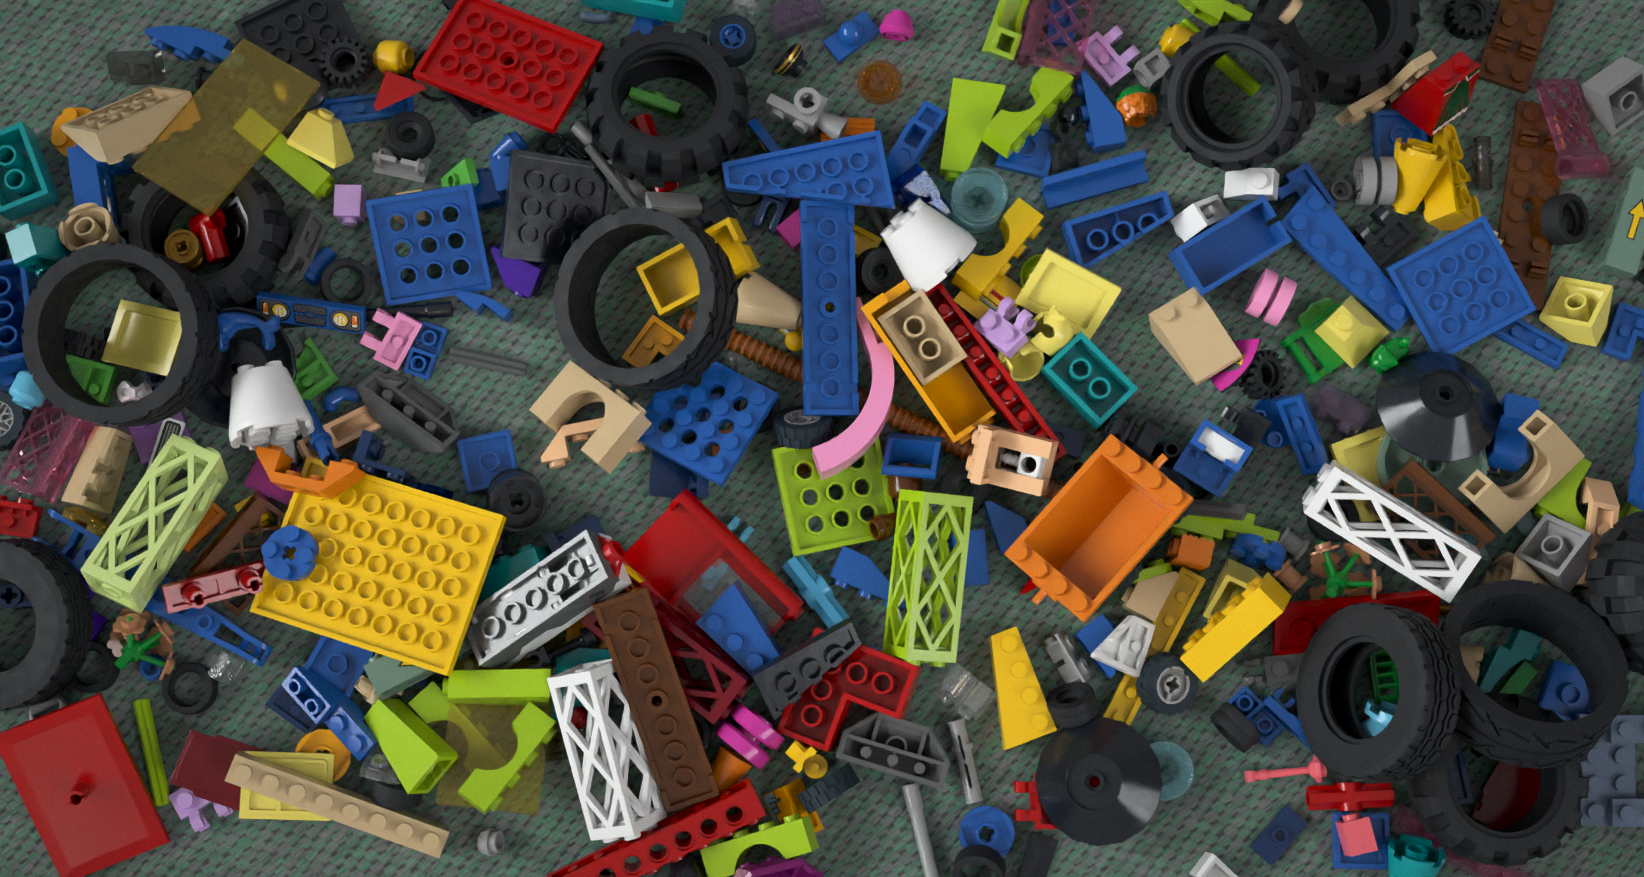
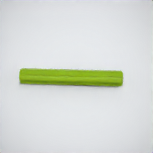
[1179,18,1261,96]
[133,698,171,807]

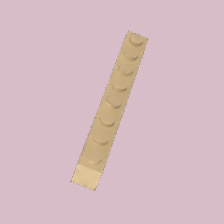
[225,750,450,858]

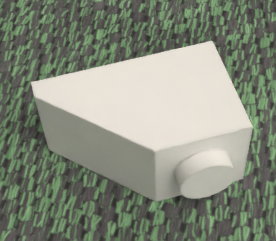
[1223,168,1280,201]
[1170,194,1231,243]

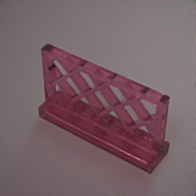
[1017,0,1097,76]
[0,398,96,504]

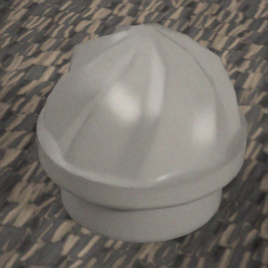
[476,828,505,856]

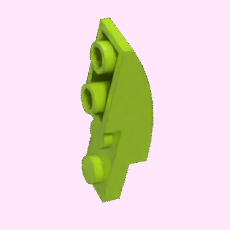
[1177,0,1253,26]
[1169,513,1280,545]

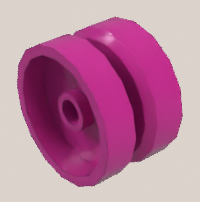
[714,701,785,770]

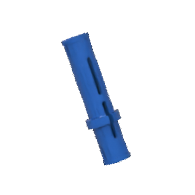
[304,399,340,466]

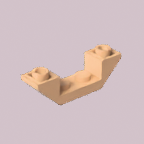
[541,418,645,469]
[1576,477,1620,588]

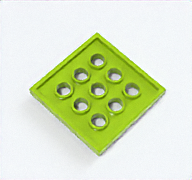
[771,436,895,557]

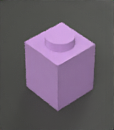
[333,184,367,226]

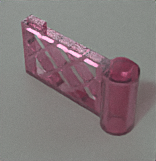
[1535,79,1612,180]

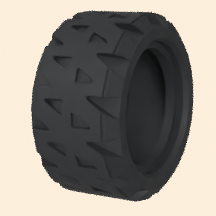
[1160,20,1319,171]

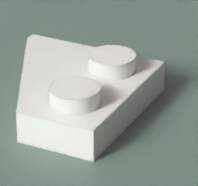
[1090,615,1156,677]

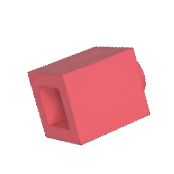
[1335,812,1378,857]

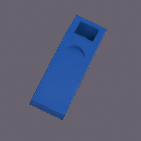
[1075,71,1127,154]
[830,546,906,609]

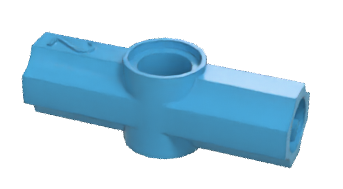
[782,555,850,629]

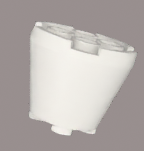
[880,198,977,293]
[228,360,315,450]

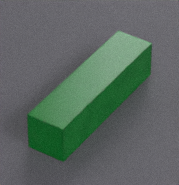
[1495,661,1538,695]

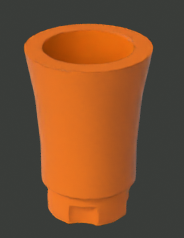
[711,745,753,791]

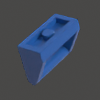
[881,433,943,480]

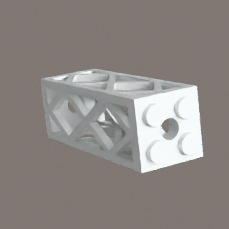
[1302,459,1481,603]
[547,658,667,843]

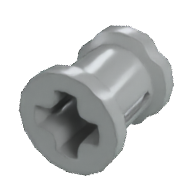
[1278,526,1310,561]

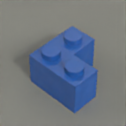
[474,154,510,212]
[1485,393,1541,472]

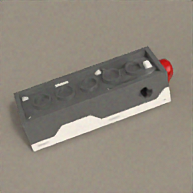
[466,529,632,670]

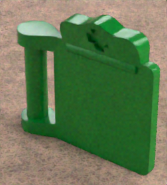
[1280,297,1345,386]

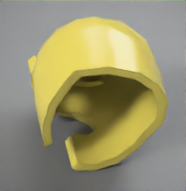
[1030,305,1074,358]
[992,335,1045,382]

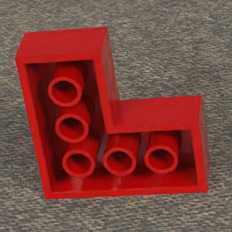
[776,627,923,752]

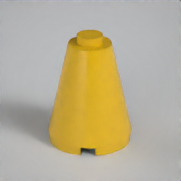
[1391,138,1449,215]

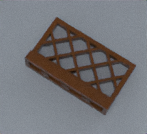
[1365,457,1496,570]
[185,490,286,616]

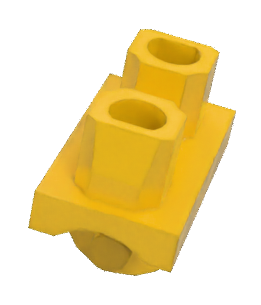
[785,740,828,779]

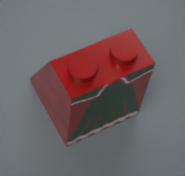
[1391,51,1481,137]

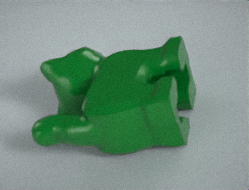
[1365,337,1411,375]

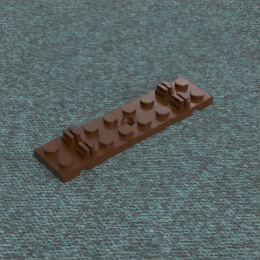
[1477,0,1556,94]
[1497,100,1570,313]
[592,585,720,813]

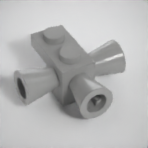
[766,87,849,139]

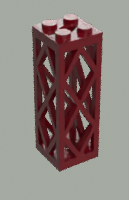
[581,574,754,725]

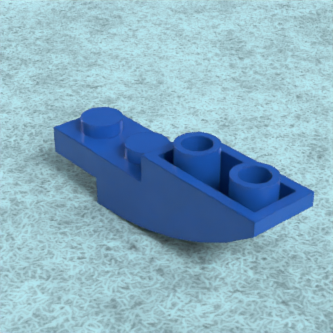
[144,25,253,75]
[887,100,948,203]
[281,665,378,761]

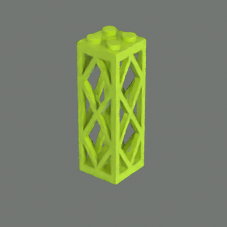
[882,489,973,667]

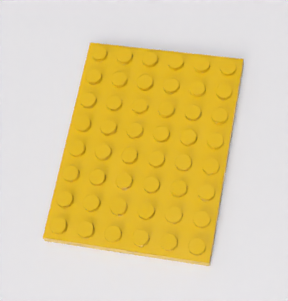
[250,456,507,677]

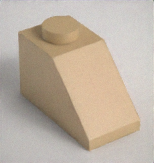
[1121,571,1179,623]

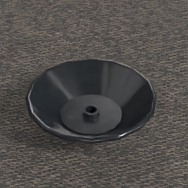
[186,305,297,429]
[1376,351,1499,463]
[1035,716,1163,846]

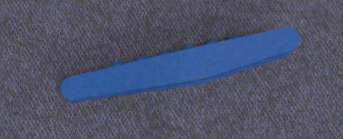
[31,507,274,667]

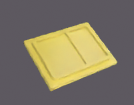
[1015,248,1122,340]
[101,299,182,377]
[1329,426,1394,522]
[239,751,335,821]

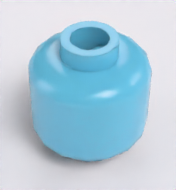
[9,370,46,410]

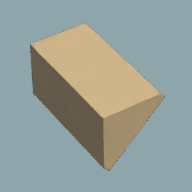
[877,289,967,387]

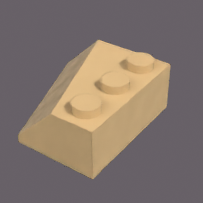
[61,426,133,514]

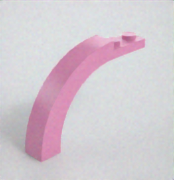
[812,297,894,480]

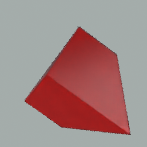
[374,71,425,111]

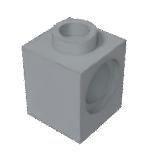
[1132,48,1171,91]

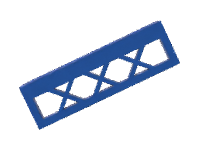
[1040,150,1149,210]

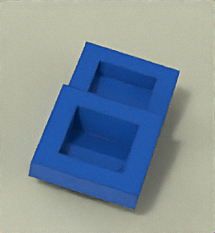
[455,291,514,323]

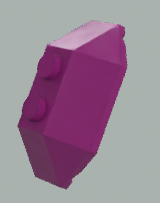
[734,856,825,877]

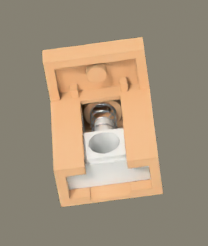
[966,424,1059,497]

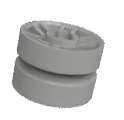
[1353,156,1398,205]

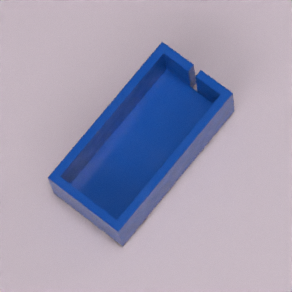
[1167,195,1292,296]

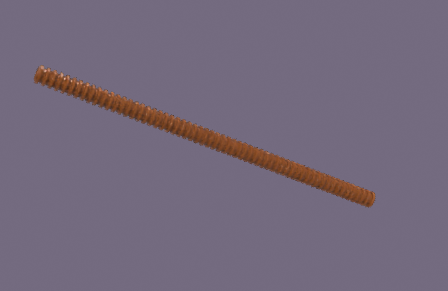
[679,307,1065,500]

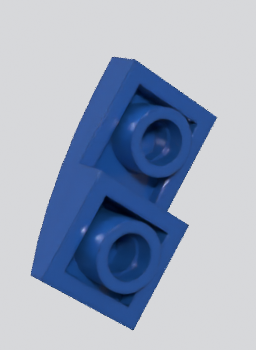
[403,321,450,380]
[1227,685,1285,747]

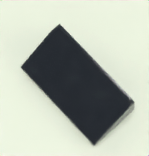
[1017,831,1059,877]

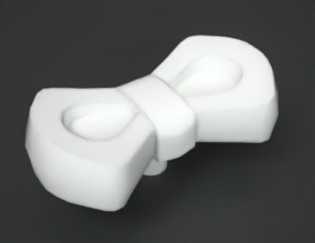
[117,380,153,403]

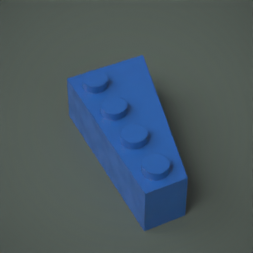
[1060,191,1174,269]
[696,579,785,675]

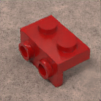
[0,495,43,539]

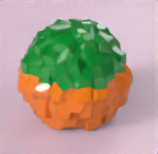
[1116,85,1158,128]

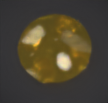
[62,506,109,537]

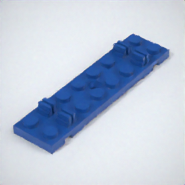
[799,200,859,416]

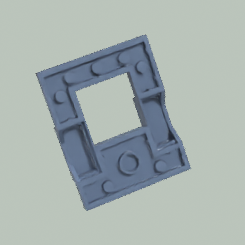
[1575,713,1644,827]

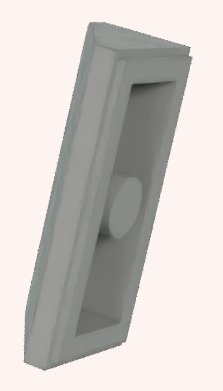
[645,191,702,219]

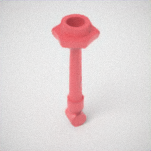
[1244,755,1327,783]

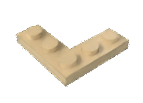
[1335,50,1437,127]

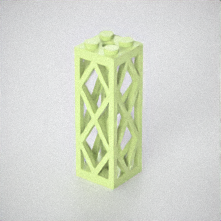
[80,433,229,614]

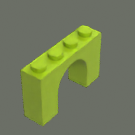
[1531,458,1641,530]

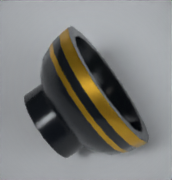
[773,42,808,78]

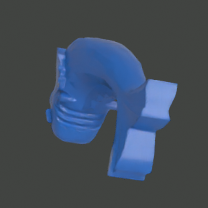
[218,312,280,351]

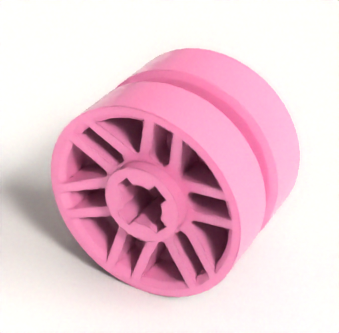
[1245,268,1297,327]

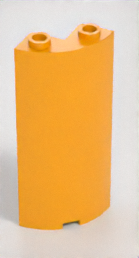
[861,280,997,444]

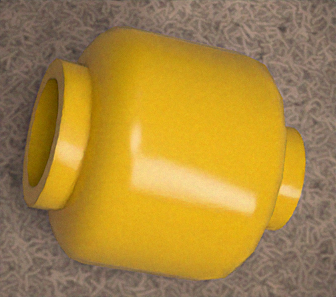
[1158,24,1196,59]
[373,40,415,75]

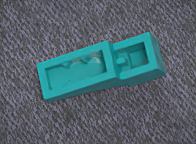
[1476,627,1541,693]

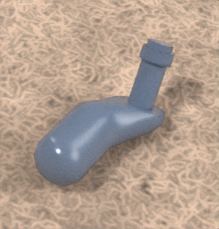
[580,11,614,23]

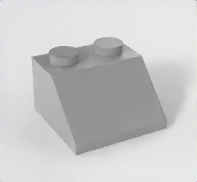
[1581,56,1644,136]
[1515,513,1593,593]

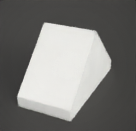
[1189,852,1238,877]

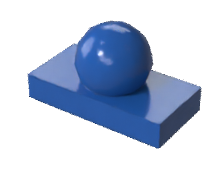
[823,11,880,63]

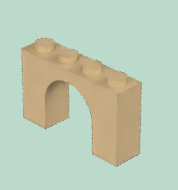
[529,360,652,474]
[1457,409,1585,534]

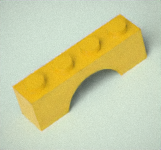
[951,197,1044,302]

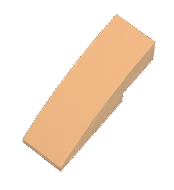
[296,405,382,462]

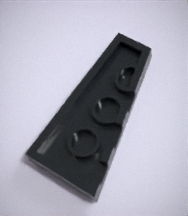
[750,618,862,720]

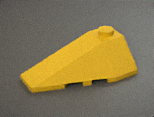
[1423,123,1481,231]

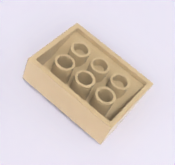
[60,85,202,165]

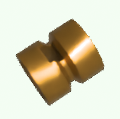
[164,230,207,272]

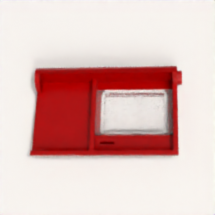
[623,488,804,678]

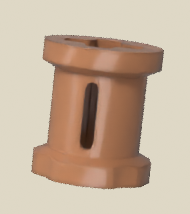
[1271,558,1308,595]

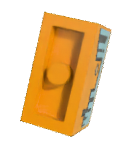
[763,778,824,833]

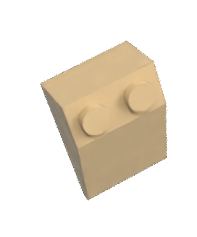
[1148,287,1242,386]

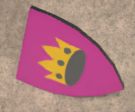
[1210,338,1261,393]

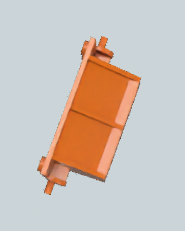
[1004,434,1194,624]

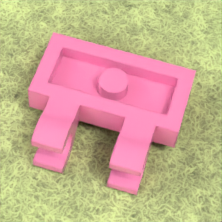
[360,308,423,371]

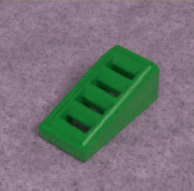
[1365,648,1399,705]

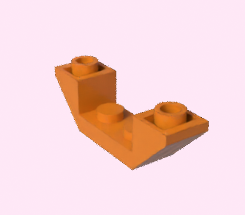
[255,444,366,500]

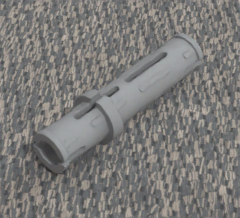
[947,718,984,804]

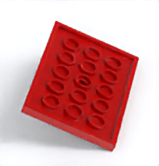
[412,0,605,134]
[0,692,170,877]

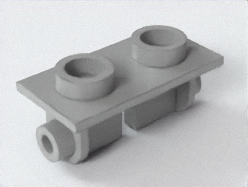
[372,147,431,184]
[1044,630,1091,683]

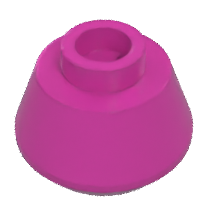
[879,10,914,42]

